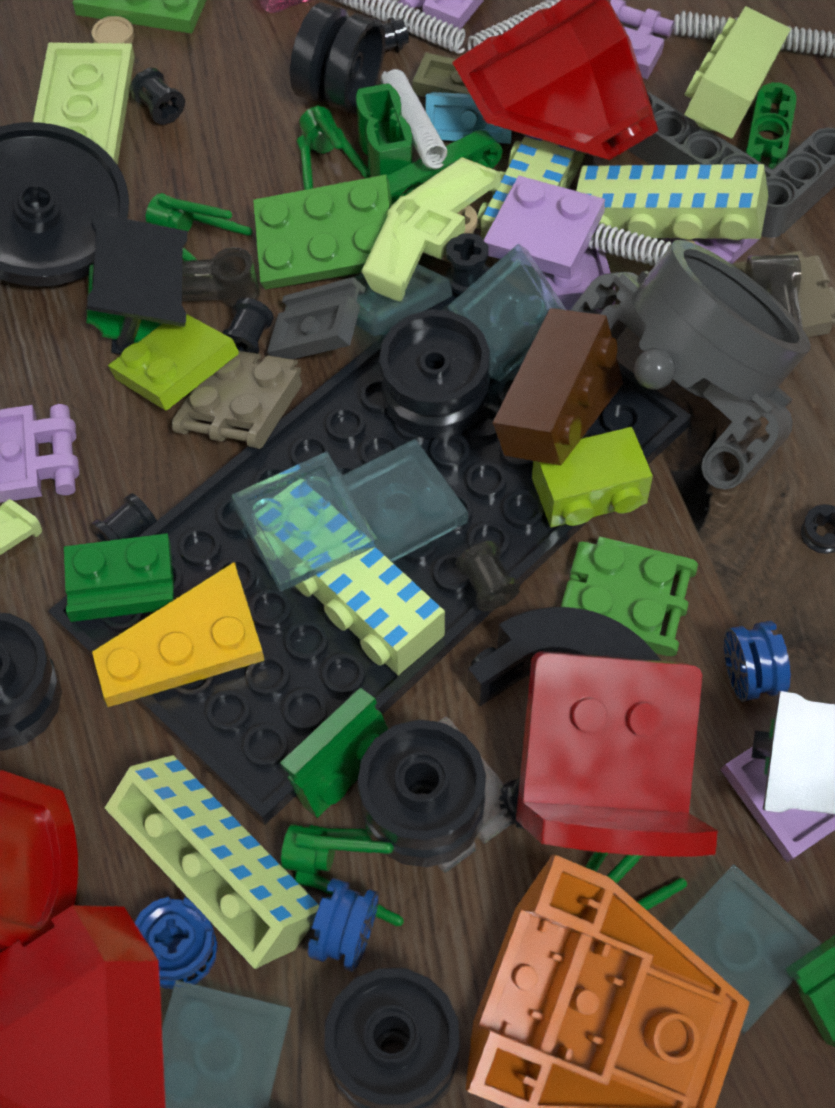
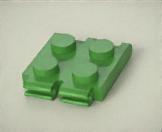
[561,536,698,657]

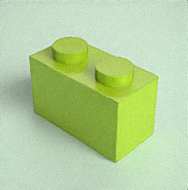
[532,427,653,528]

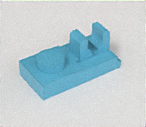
[426,92,512,144]

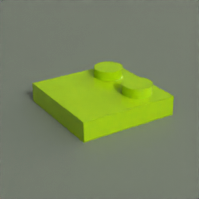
[108,314,239,411]

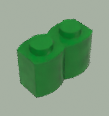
[356,83,413,177]

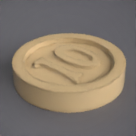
[92,16,134,43]

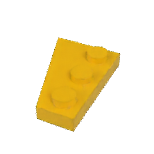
[92,563,264,707]

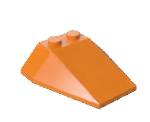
[465,855,750,1108]

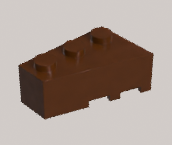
[493,308,623,466]

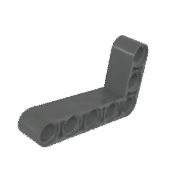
[628,91,835,238]

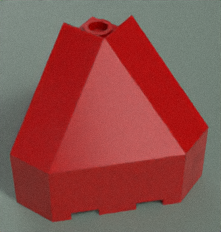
[452,0,658,160]
[0,905,166,1108]

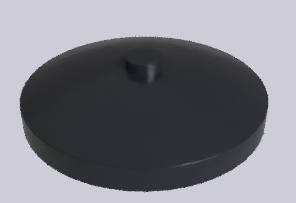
[0,122,129,286]

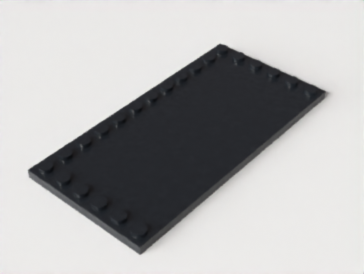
[48,264,692,825]

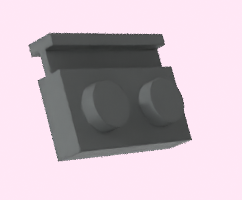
[267,277,365,359]

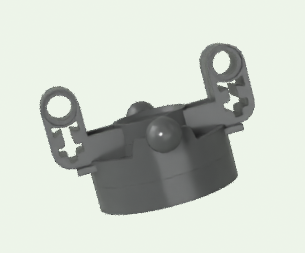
[570,240,811,490]

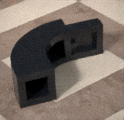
[467,607,662,707]

